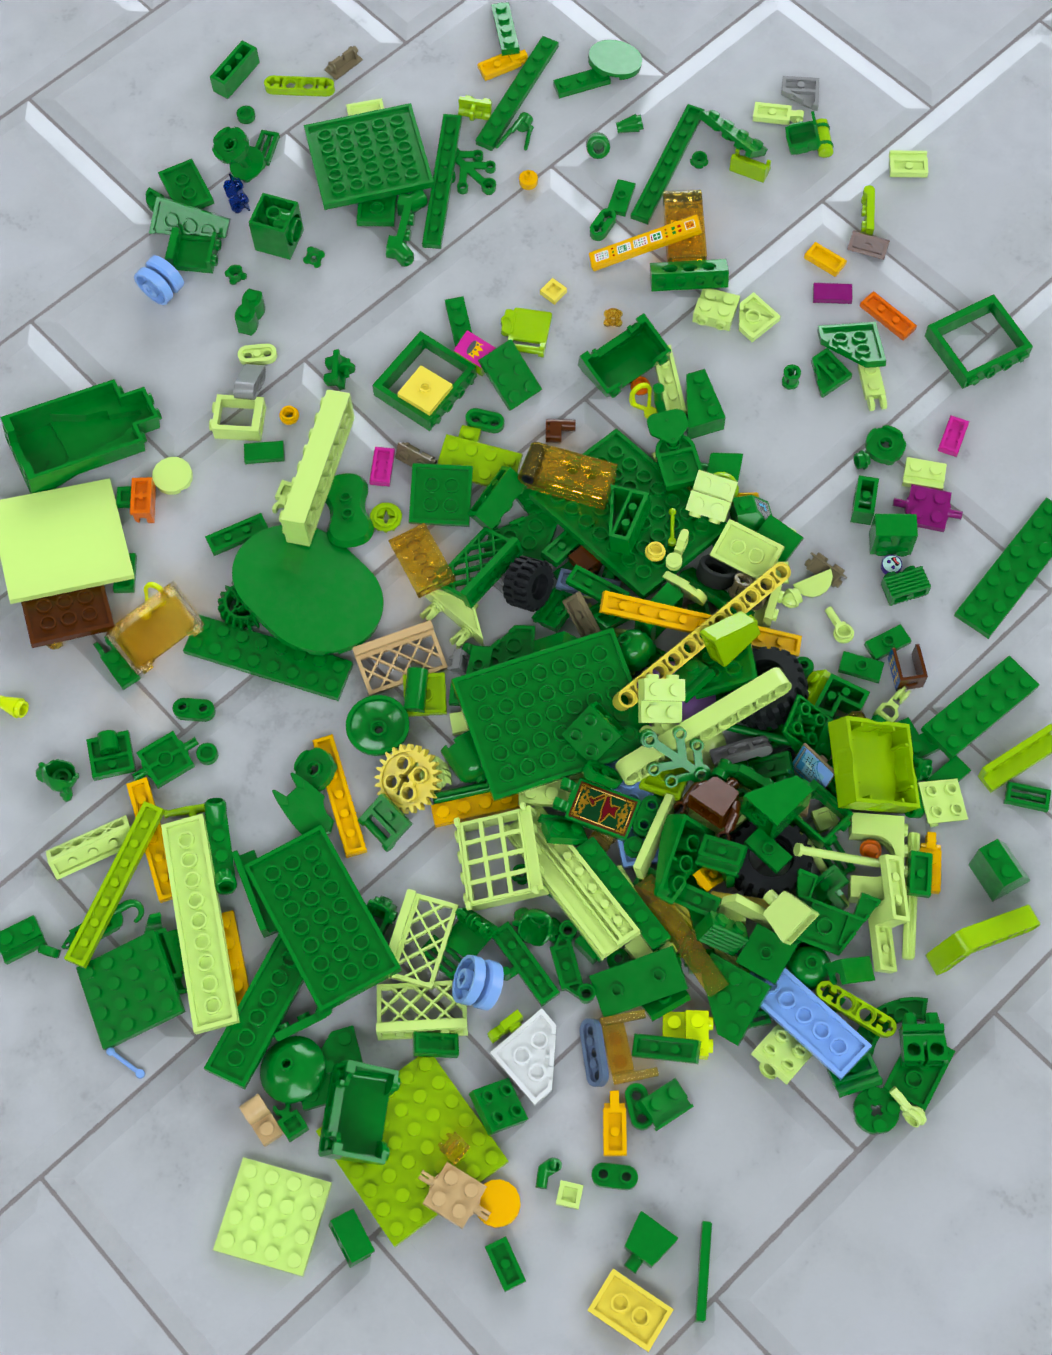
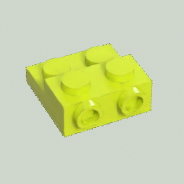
[662,1010,713,1060]

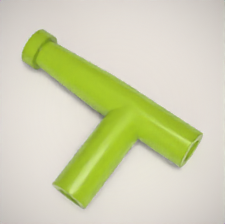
[164,804,205,818]

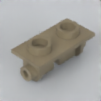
[324,46,363,80]
[395,442,437,467]
[804,552,847,588]

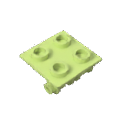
[917,778,968,827]

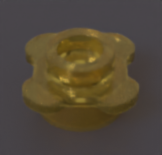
[603,308,623,327]

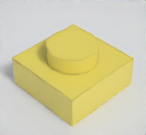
[540,278,567,305]

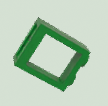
[634,582,684,641]
[791,779,854,849]

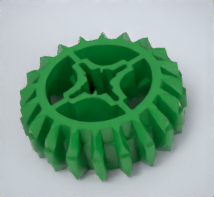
[218,581,260,631]

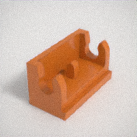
[130,477,156,523]

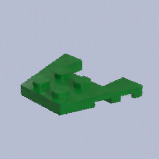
[796,868,881,956]

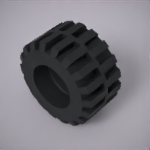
[503,556,554,612]

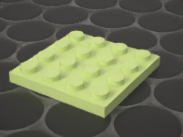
[213,1157,332,1277]

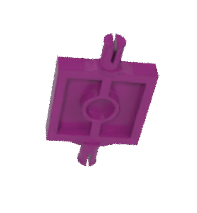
[892,485,963,532]

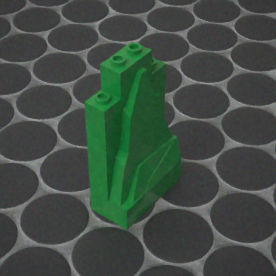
[0,379,162,494]

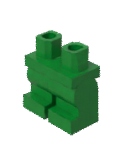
[899,1012,949,1067]

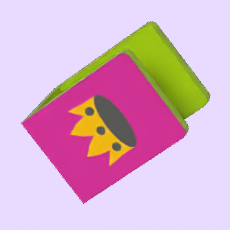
[454,331,496,377]

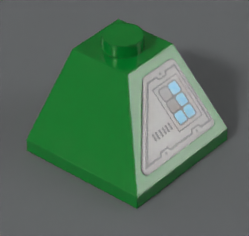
[729,495,772,532]

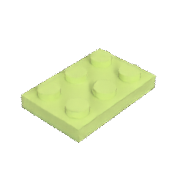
[710,519,785,584]

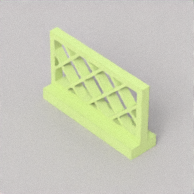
[388,889,459,990]
[376,980,468,1041]

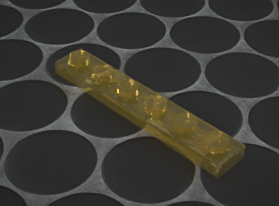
[634,874,729,997]

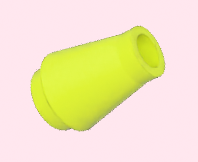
[0,695,29,718]

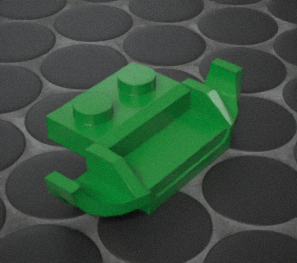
[144,912,187,995]

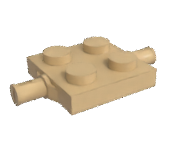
[418,1162,491,1229]

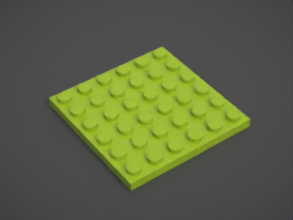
[316,1056,509,1247]

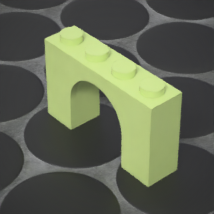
[847,812,908,903]

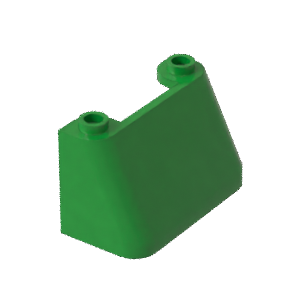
[578,313,671,398]
[318,1060,400,1165]

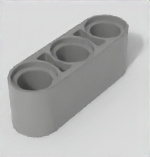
[233,364,266,400]

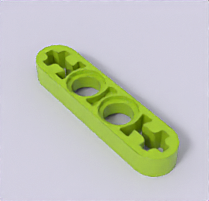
[264,75,335,97]
[815,981,897,1038]

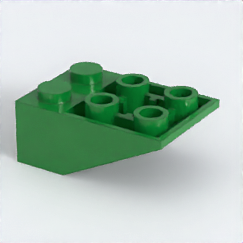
[782,694,833,764]

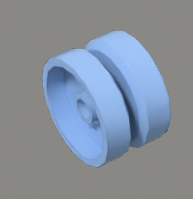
[134,255,184,305]
[452,955,504,1010]

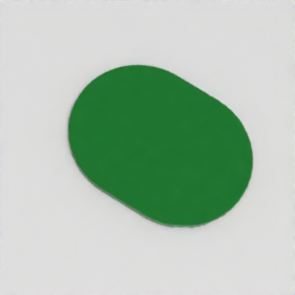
[232,525,384,655]

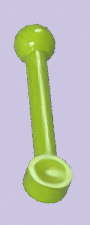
[668,508,676,546]

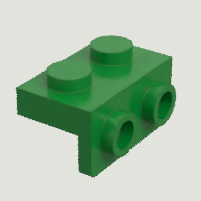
[748,751,795,782]

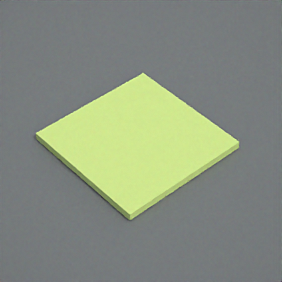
[0,478,134,604]

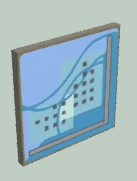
[793,743,834,789]

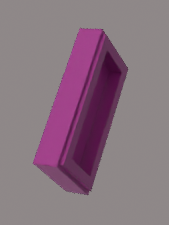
[813,283,853,304]

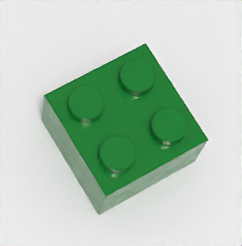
[869,514,918,557]

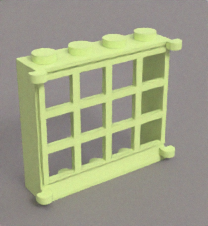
[454,801,549,911]

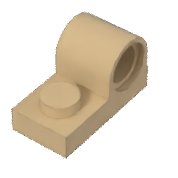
[239,1094,284,1147]

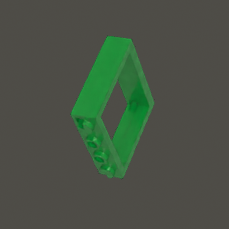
[925,294,1033,389]
[372,331,477,431]

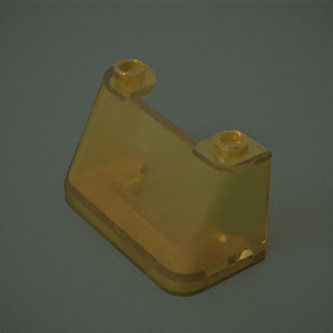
[106,581,205,675]

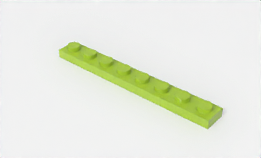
[64,801,165,969]

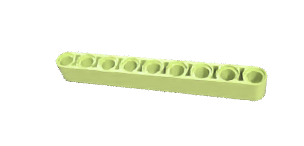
[615,667,792,785]

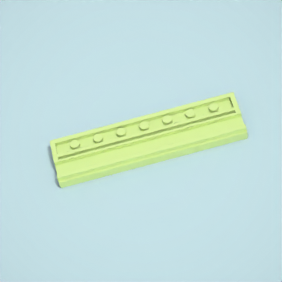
[504,806,641,961]

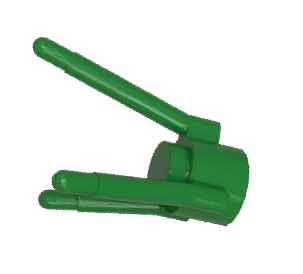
[495,112,534,151]

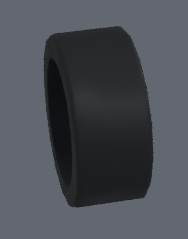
[696,554,737,590]

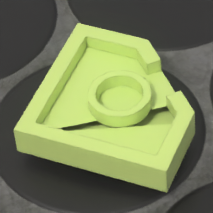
[739,292,781,342]

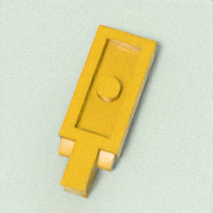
[477,49,528,81]
[920,832,942,894]
[603,1091,627,1156]

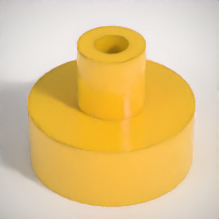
[519,170,538,190]

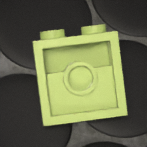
[692,288,740,331]
[685,470,738,524]
[638,674,685,724]

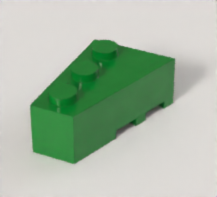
[685,369,726,439]
[609,484,651,555]

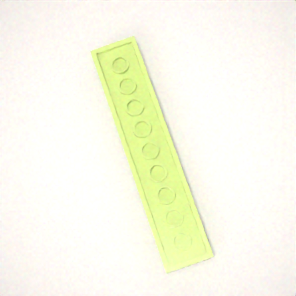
[161,813,240,1035]

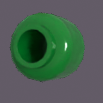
[586,132,610,159]

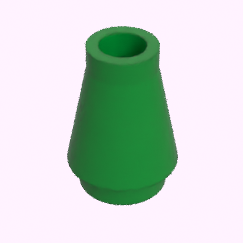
[616,114,644,134]

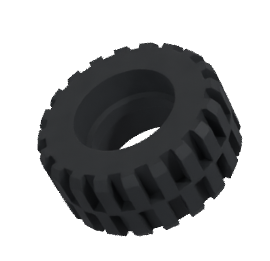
[725,646,809,730]
[732,821,813,899]

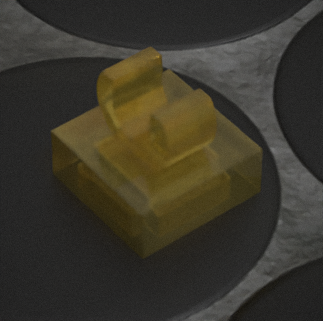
[438,1132,470,1165]

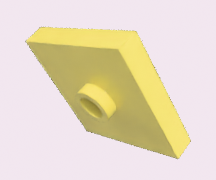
[397,365,453,416]

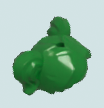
[36,759,79,802]
[512,907,561,946]

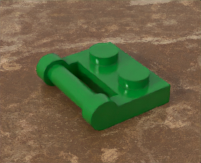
[358,793,413,852]

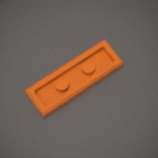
[860,291,917,341]

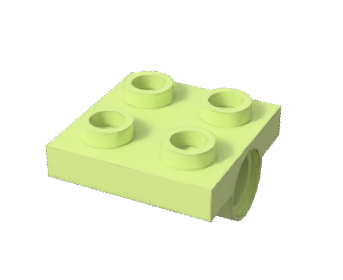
[751,1024,812,1085]

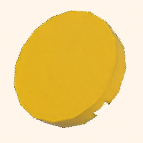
[478,1179,521,1228]

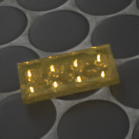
[388,523,456,598]

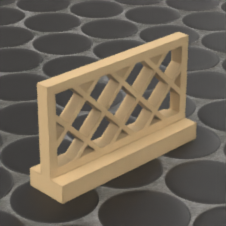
[352,620,448,696]

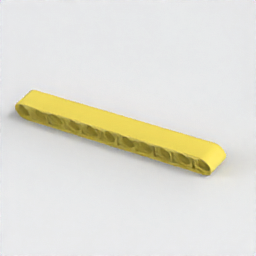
[612,562,791,711]

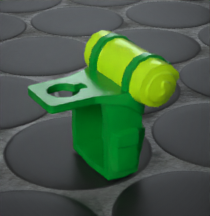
[785,111,834,158]

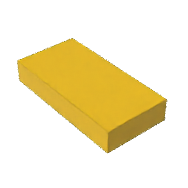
[804,242,847,277]

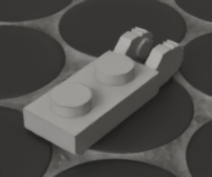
[709,736,773,767]

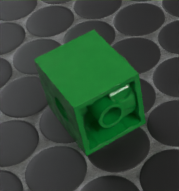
[248,193,304,260]

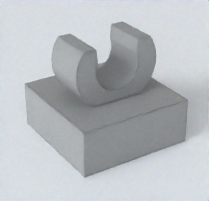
[447,649,470,676]

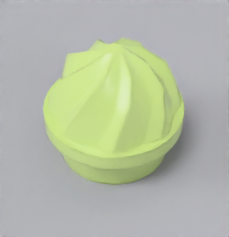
[782,588,803,608]

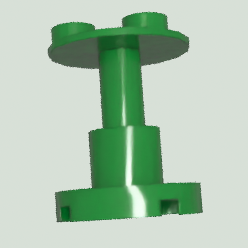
[212,126,266,183]

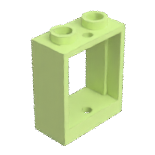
[209,394,267,441]

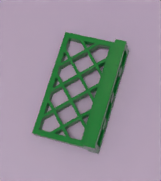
[432,527,524,609]

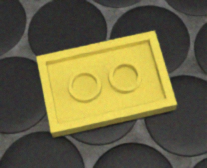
[587,1269,674,1352]

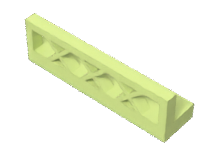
[46,815,131,880]

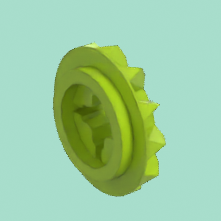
[370,503,402,533]

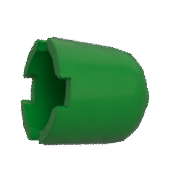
[441,731,486,784]

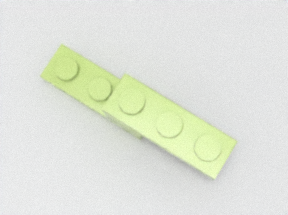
[868,854,910,974]

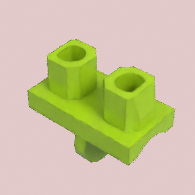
[458,95,492,121]

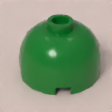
[617,629,656,672]
[786,945,831,991]

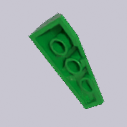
[654,814,715,905]

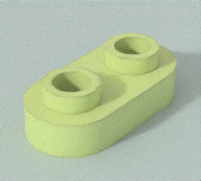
[238,344,277,365]

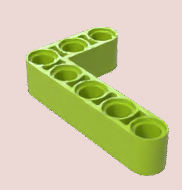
[925,905,1041,975]

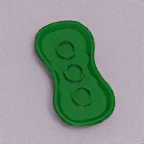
[325,473,374,548]

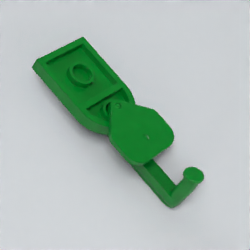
[647,383,703,491]

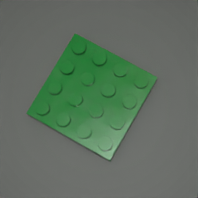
[76,929,186,1050]

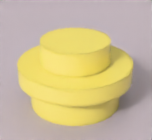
[645,541,666,562]

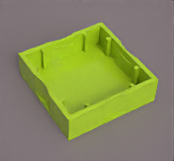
[828,716,921,814]

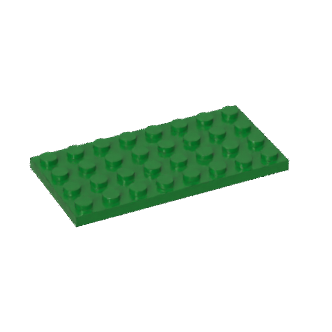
[243,824,402,1015]

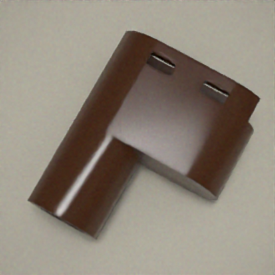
[546,419,576,442]

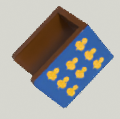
[888,644,928,691]

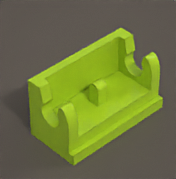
[729,148,771,183]

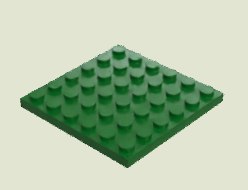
[304,103,434,210]

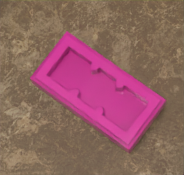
[938,415,970,457]
[369,447,395,487]

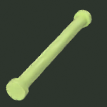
[793,843,880,868]

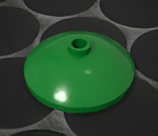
[346,695,410,756]
[260,1036,326,1104]

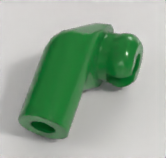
[536,1157,562,1189]

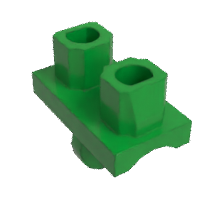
[324,349,356,390]

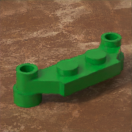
[710,758,774,791]
[550,920,595,1004]

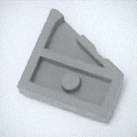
[781,76,819,111]

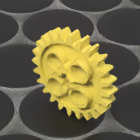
[374,744,442,814]

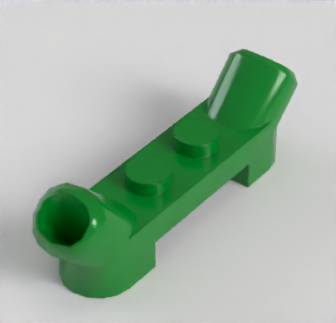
[386,189,428,267]
[204,798,237,895]

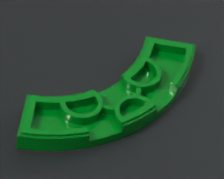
[857,997,928,1056]

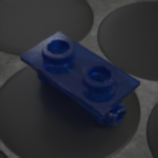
[223,174,250,214]

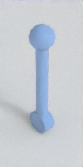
[106,1047,145,1079]

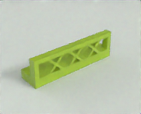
[978,724,1052,793]

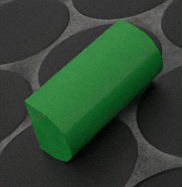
[404,667,429,713]

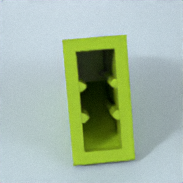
[700,611,761,667]

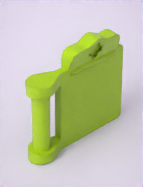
[501,308,552,358]

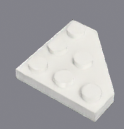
[490,1008,556,1106]

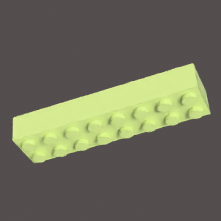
[279,389,355,546]

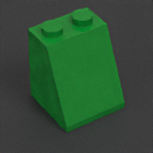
[740,775,813,839]
[968,839,1030,902]

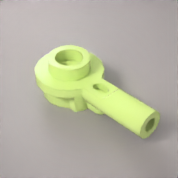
[825,607,854,644]
[889,1086,927,1128]

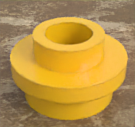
[279,405,299,425]

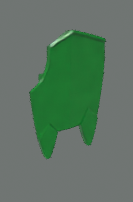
[272,773,334,835]

